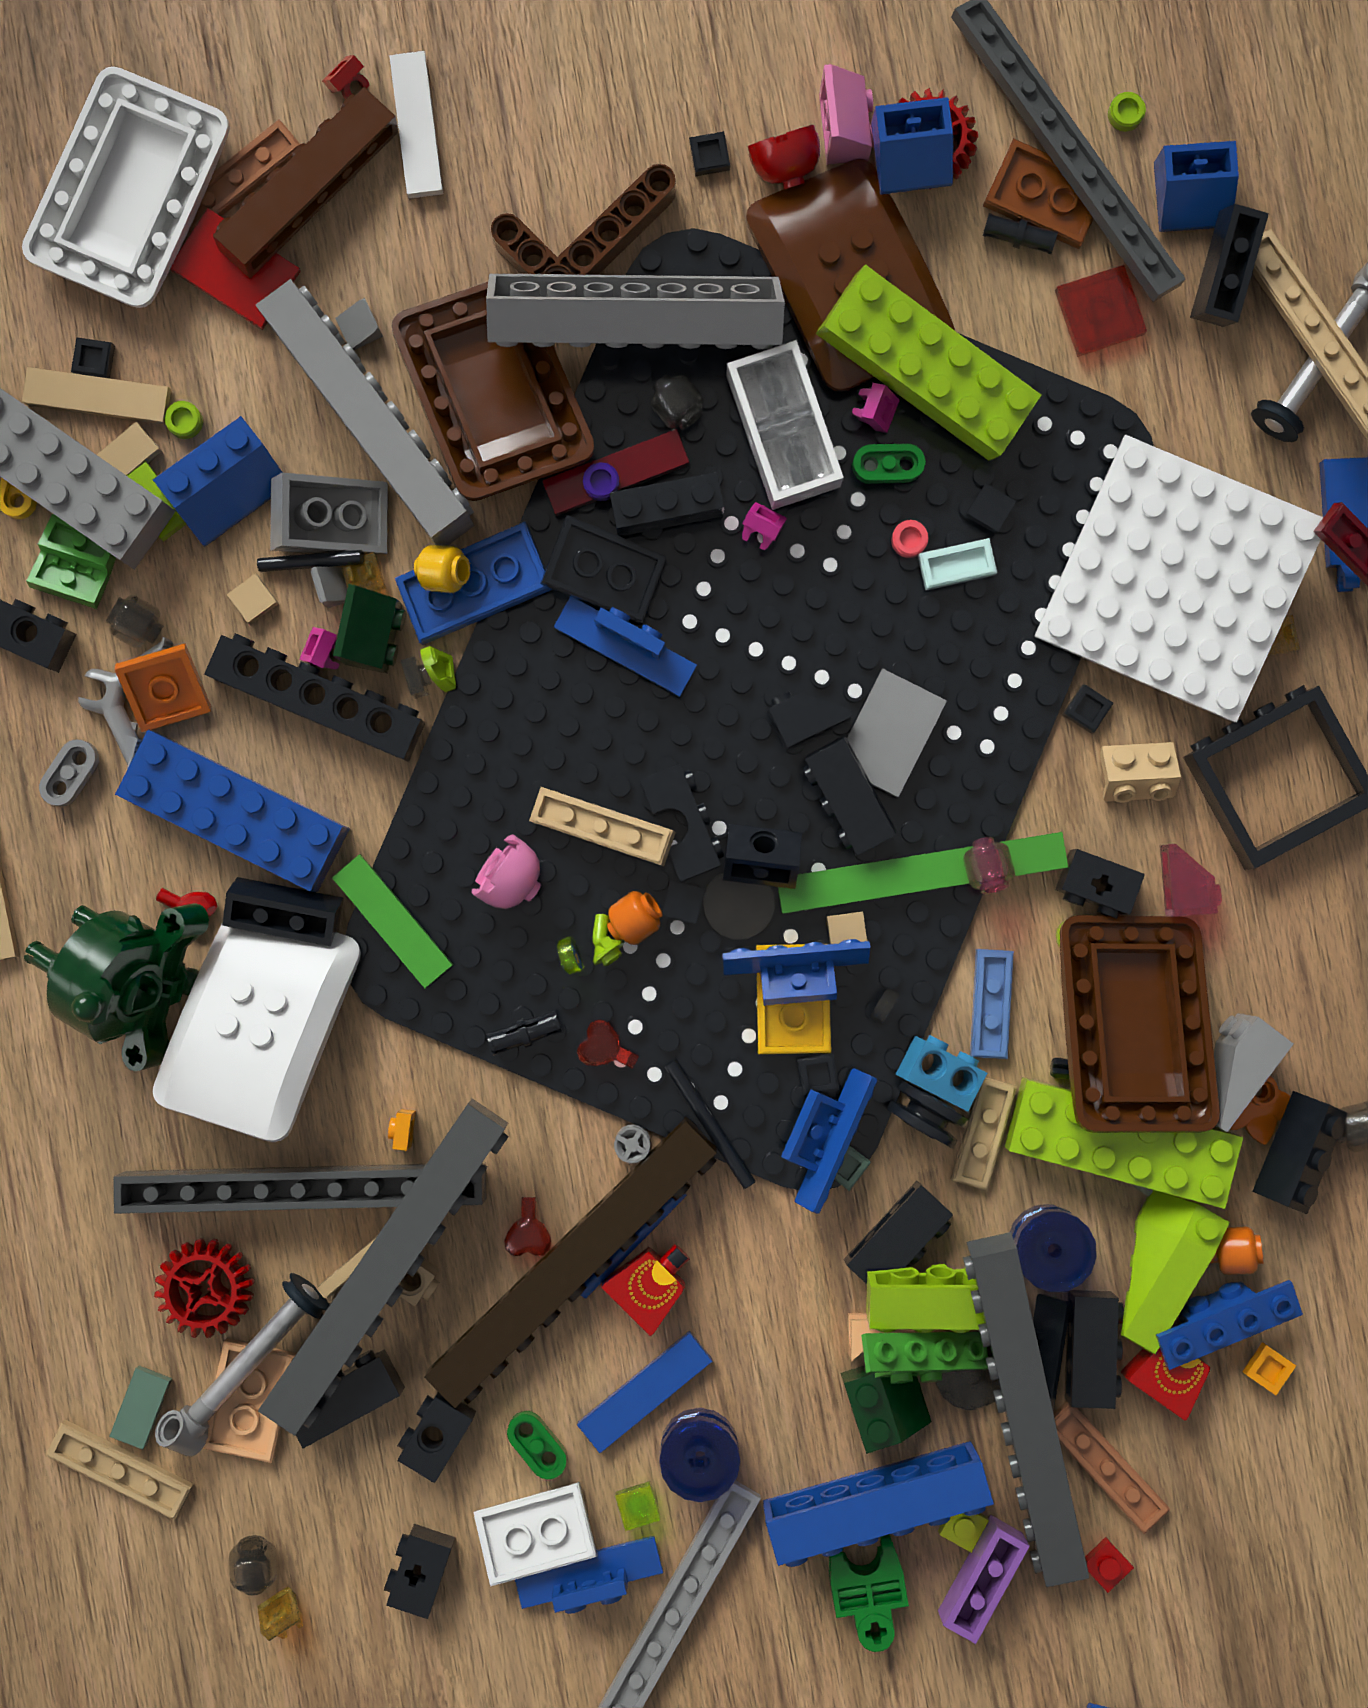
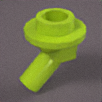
[592,914,624,967]

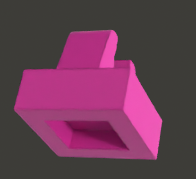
[852,383,899,433]
[742,502,787,550]
[299,627,340,669]

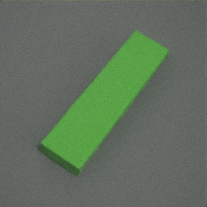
[332,854,454,988]

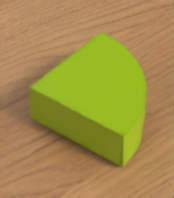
[420,646,456,692]

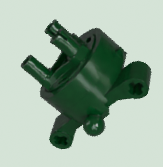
[24,903,209,1072]

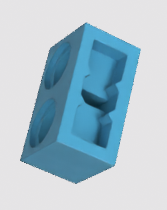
[896,1035,987,1112]

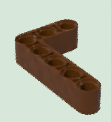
[491,164,676,275]

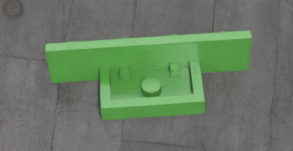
[861,1332,988,1384]

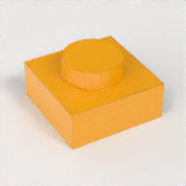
[388,1109,416,1151]
[1242,1342,1296,1395]

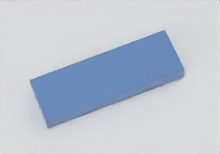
[970,949,1014,1059]

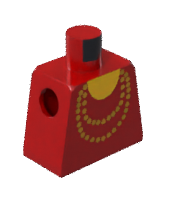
[601,1244,690,1337]
[1120,1347,1210,1421]

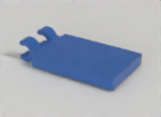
[1319,457,1368,592]

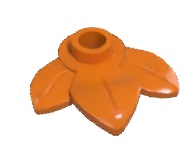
[1230,1076,1291,1145]

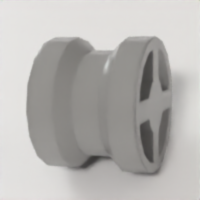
[614,1124,651,1163]

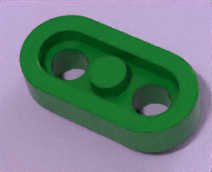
[852,444,926,484]
[507,1411,567,1479]

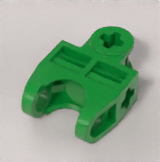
[828,1534,909,1652]

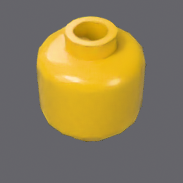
[414,545,470,593]

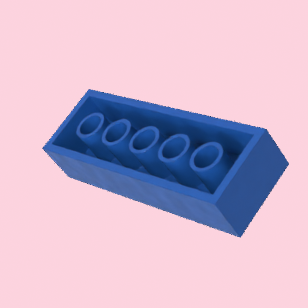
[115,730,350,892]
[763,1441,994,1567]

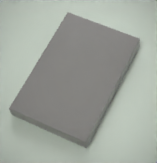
[847,668,947,798]

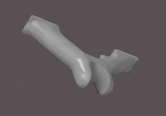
[78,637,173,769]

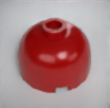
[747,125,821,190]

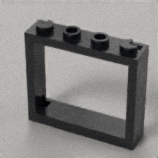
[1183,685,1368,870]

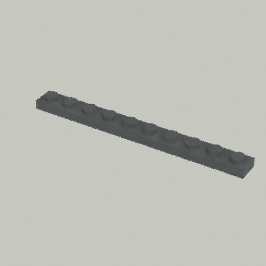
[951,0,1186,302]

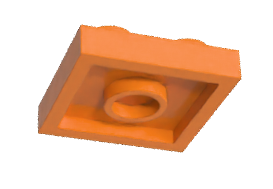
[114,643,211,732]

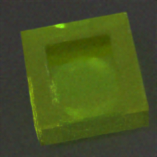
[615,1481,661,1531]

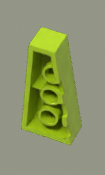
[866,1264,985,1333]

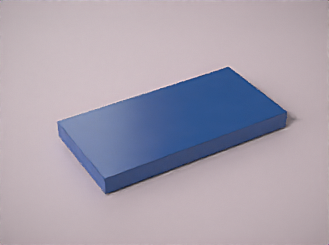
[395,522,552,645]

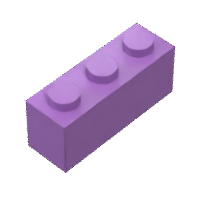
[938,1515,1030,1644]

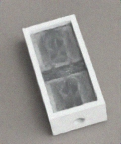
[726,340,844,510]

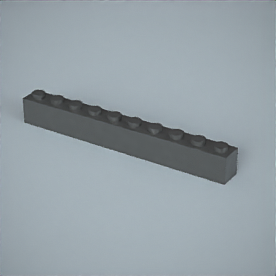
[258,1098,509,1436]
[113,1162,487,1214]
[963,1232,1089,1587]

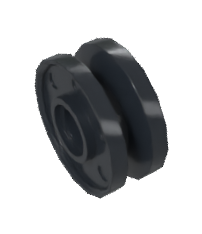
[886,1081,969,1148]

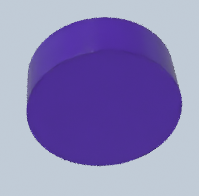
[583,462,619,501]

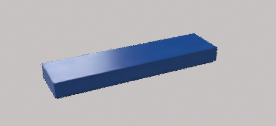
[577,1331,713,1453]

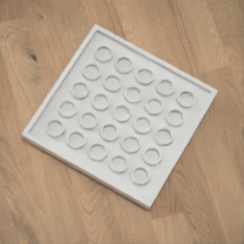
[1034,435,1323,723]

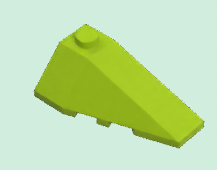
[1121,1189,1230,1354]

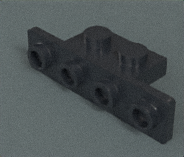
[1033,1294,1071,1414]

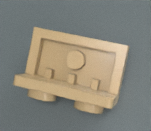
[1100,742,1181,803]

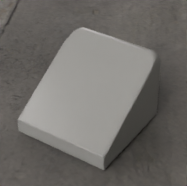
[335,298,383,350]
[311,567,348,608]

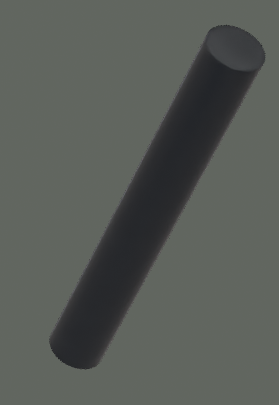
[257,550,364,572]

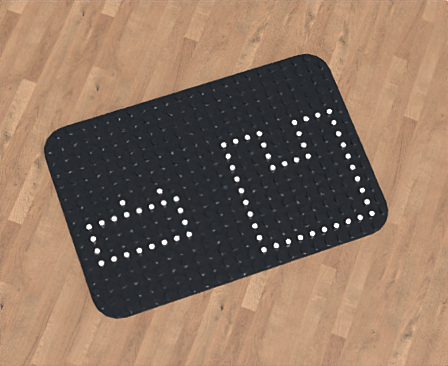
[346,228,1153,1190]

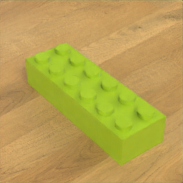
[816,264,1041,460]
[1004,1077,1243,1209]

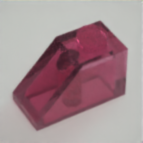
[1160,844,1222,917]

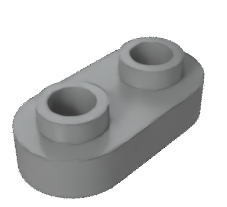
[39,739,99,806]

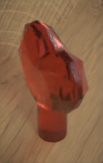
[577,1019,639,1069]
[504,1197,552,1256]

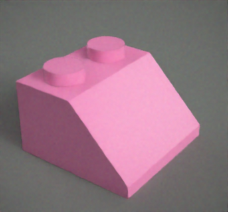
[819,64,874,165]

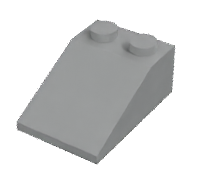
[270,472,388,554]
[1214,1013,1294,1132]

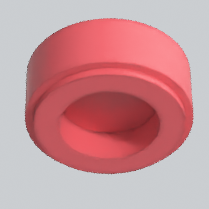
[891,520,928,558]

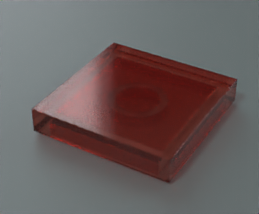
[1055,265,1147,357]

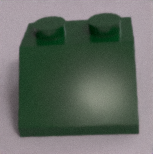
[333,584,406,674]
[840,1365,932,1454]

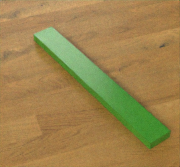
[778,832,1068,914]

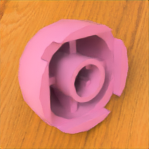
[472,834,541,909]

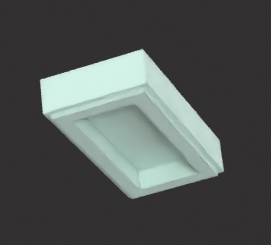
[918,538,997,590]

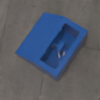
[871,97,953,195]
[1154,141,1239,232]

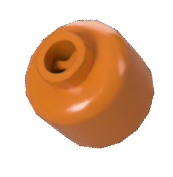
[607,891,663,945]
[1211,1227,1264,1275]

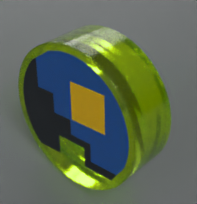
[557,936,583,975]

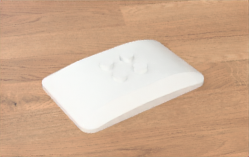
[22,67,230,308]
[153,924,361,1142]

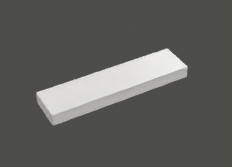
[389,51,444,199]

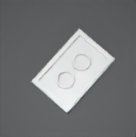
[473,1482,598,1587]

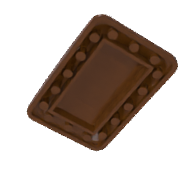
[746,159,955,392]
[391,282,594,501]
[1060,915,1220,1133]

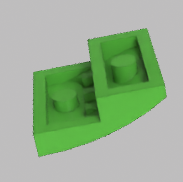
[26,514,116,609]

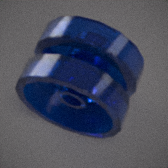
[1010,1204,1097,1292]
[659,1408,740,1502]

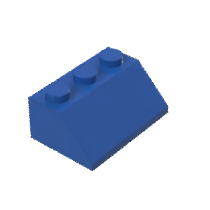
[153,416,282,547]

